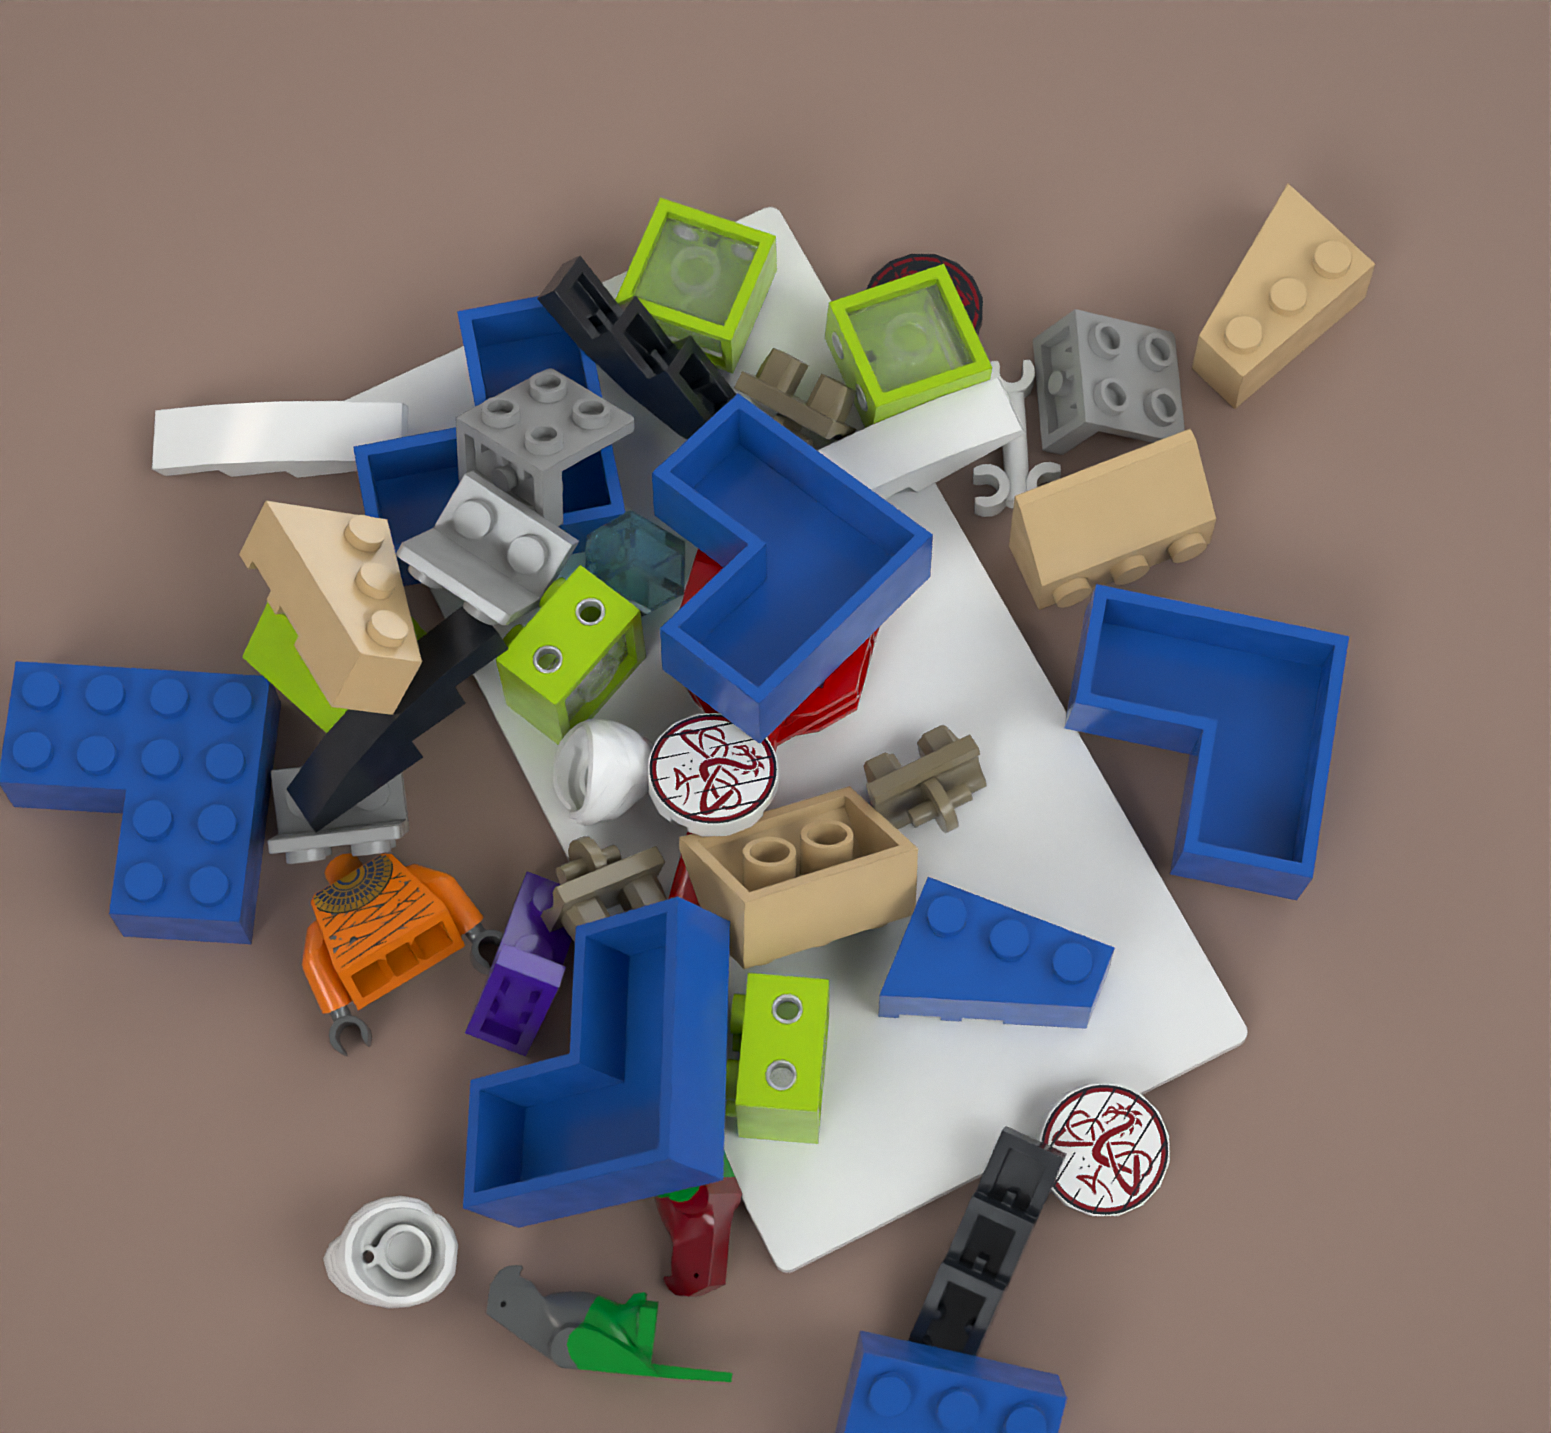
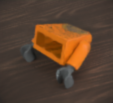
[302,853,503,1057]

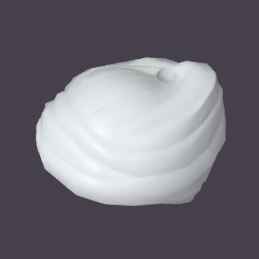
[553,719,654,826]
[323,1196,458,1308]

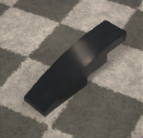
[537,255,736,440]
[286,606,508,833]
[908,1126,1067,1356]

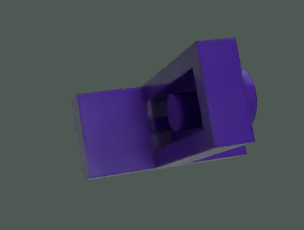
[465,871,572,1056]

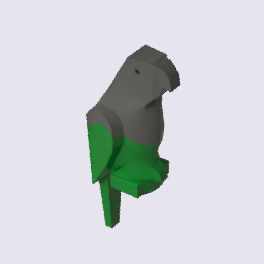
[486,1265,732,1382]

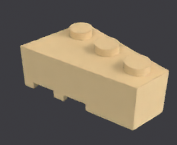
[1192,183,1375,409]
[239,501,422,715]

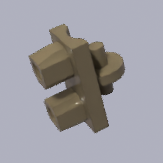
[734,348,857,446]
[863,725,987,833]
[541,836,667,942]

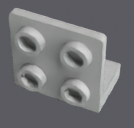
[1033,309,1185,455]
[456,368,634,527]
[396,471,579,626]
[268,766,410,864]

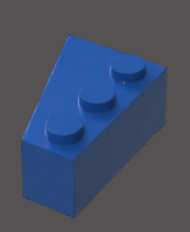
[878,877,1115,1029]
[835,1330,1067,1433]

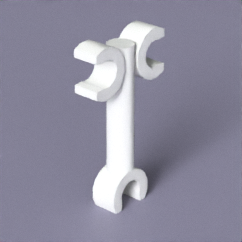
[973,360,1061,517]

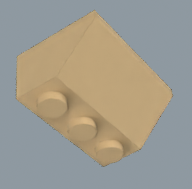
[1009,428,1216,610]
[679,786,918,969]

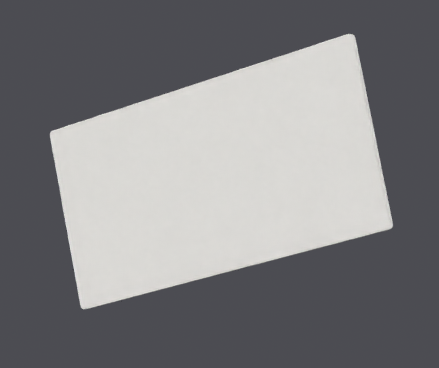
[345,207,1247,1273]

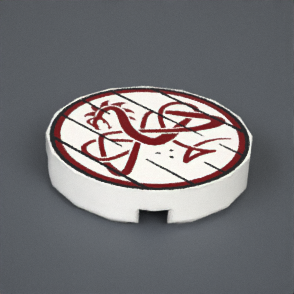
[648,713,778,837]
[1036,1083,1170,1216]

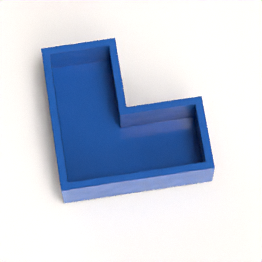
[353,296,630,586]
[652,393,933,744]
[1064,584,1349,901]
[0,661,281,945]
[463,897,730,1228]

